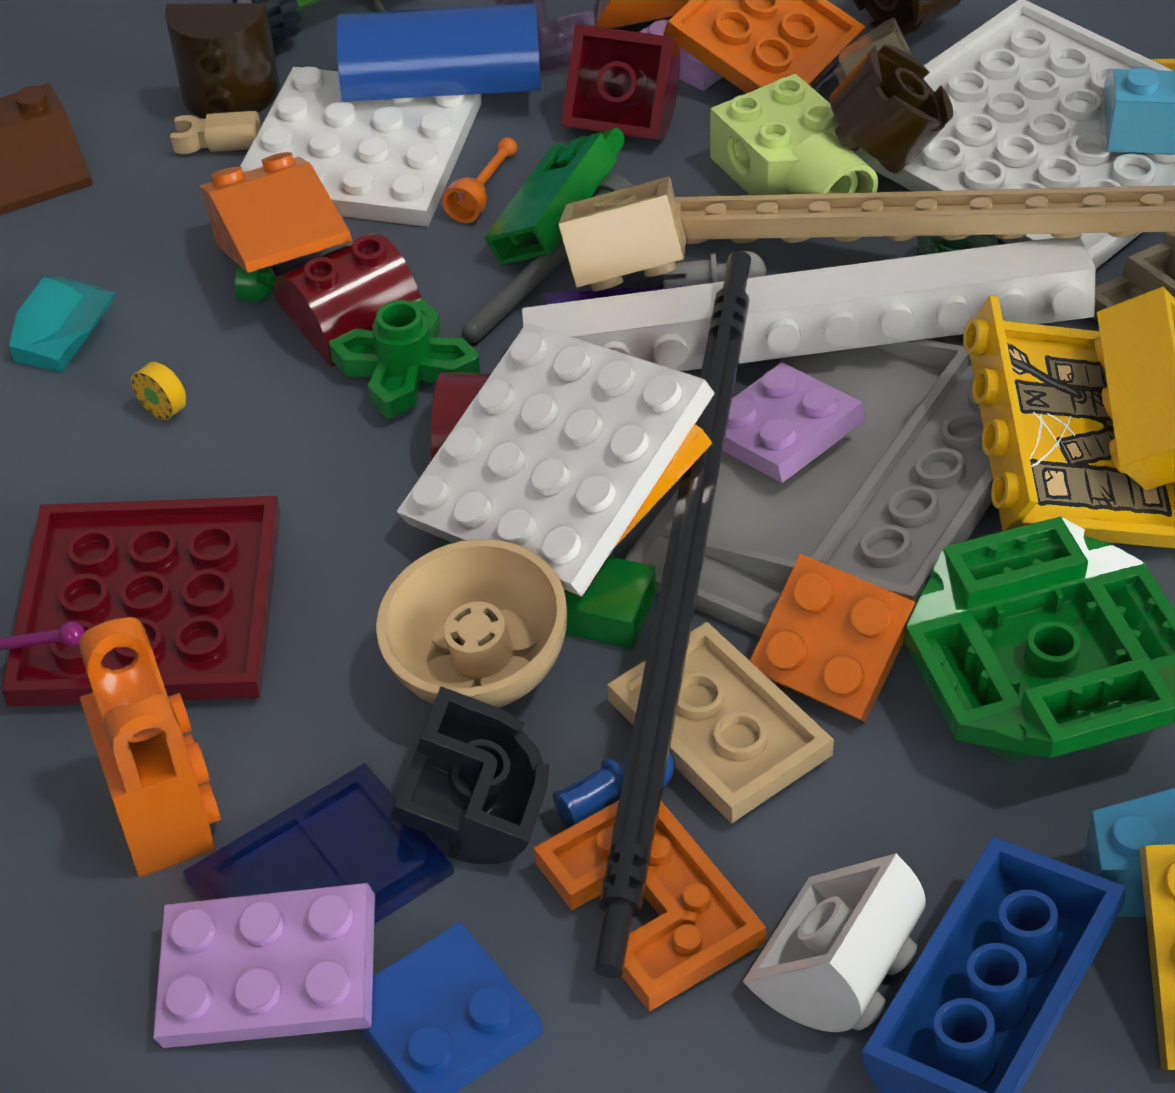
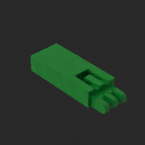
[484,128,624,265]
[438,539,656,649]

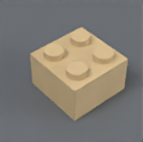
[558,176,686,291]

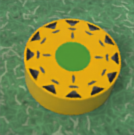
[131,362,186,420]

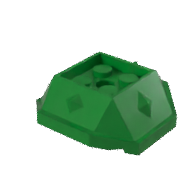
[904,516,1175,762]

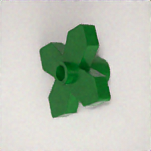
[329,298,481,419]

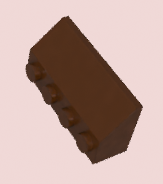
[0,83,93,215]

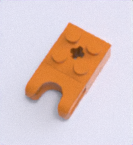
[79,617,221,877]

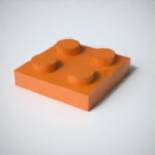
[750,553,917,724]

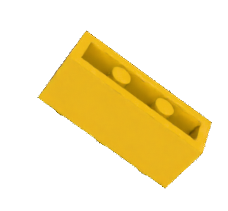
[1094,286,1175,491]

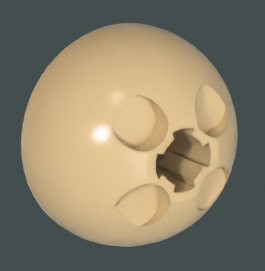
[376,539,567,708]

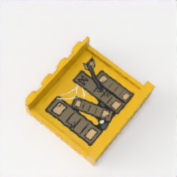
[963,295,1175,548]

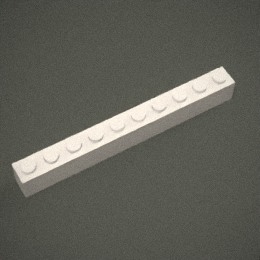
[522,236,1096,371]

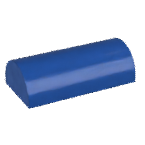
[336,3,541,102]
[862,836,1126,1093]

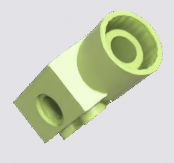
[710,74,878,195]

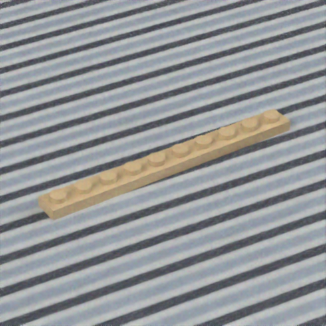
[675,185,1175,244]

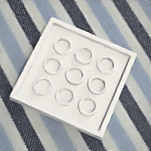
[240,67,482,227]
[397,323,715,597]

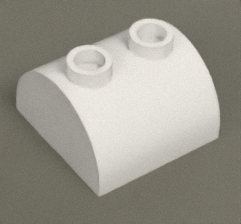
[743,853,926,1032]

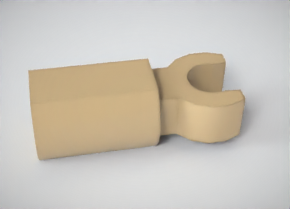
[170,111,261,154]

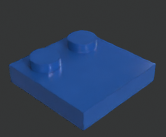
[360,921,543,1093]

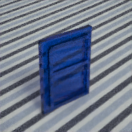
[183,763,454,924]

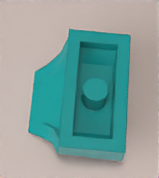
[9,276,117,373]

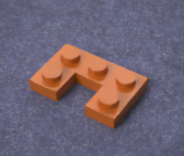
[534,800,766,1012]

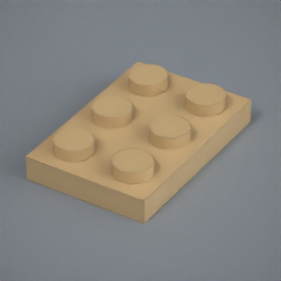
[607,622,834,824]

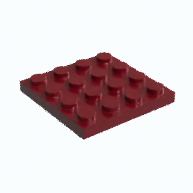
[2,496,280,707]

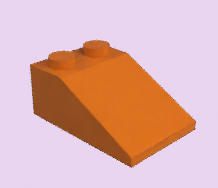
[199,152,352,273]

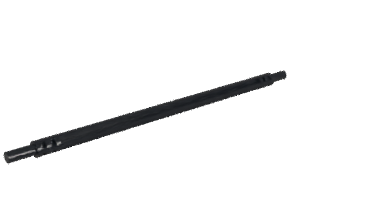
[594,251,751,978]

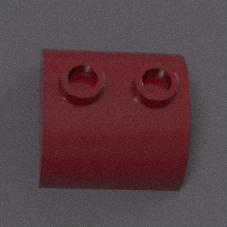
[561,24,680,140]
[274,232,421,367]

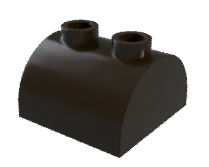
[165,3,280,119]

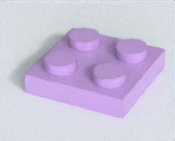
[723,363,866,483]

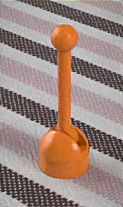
[442,137,518,224]

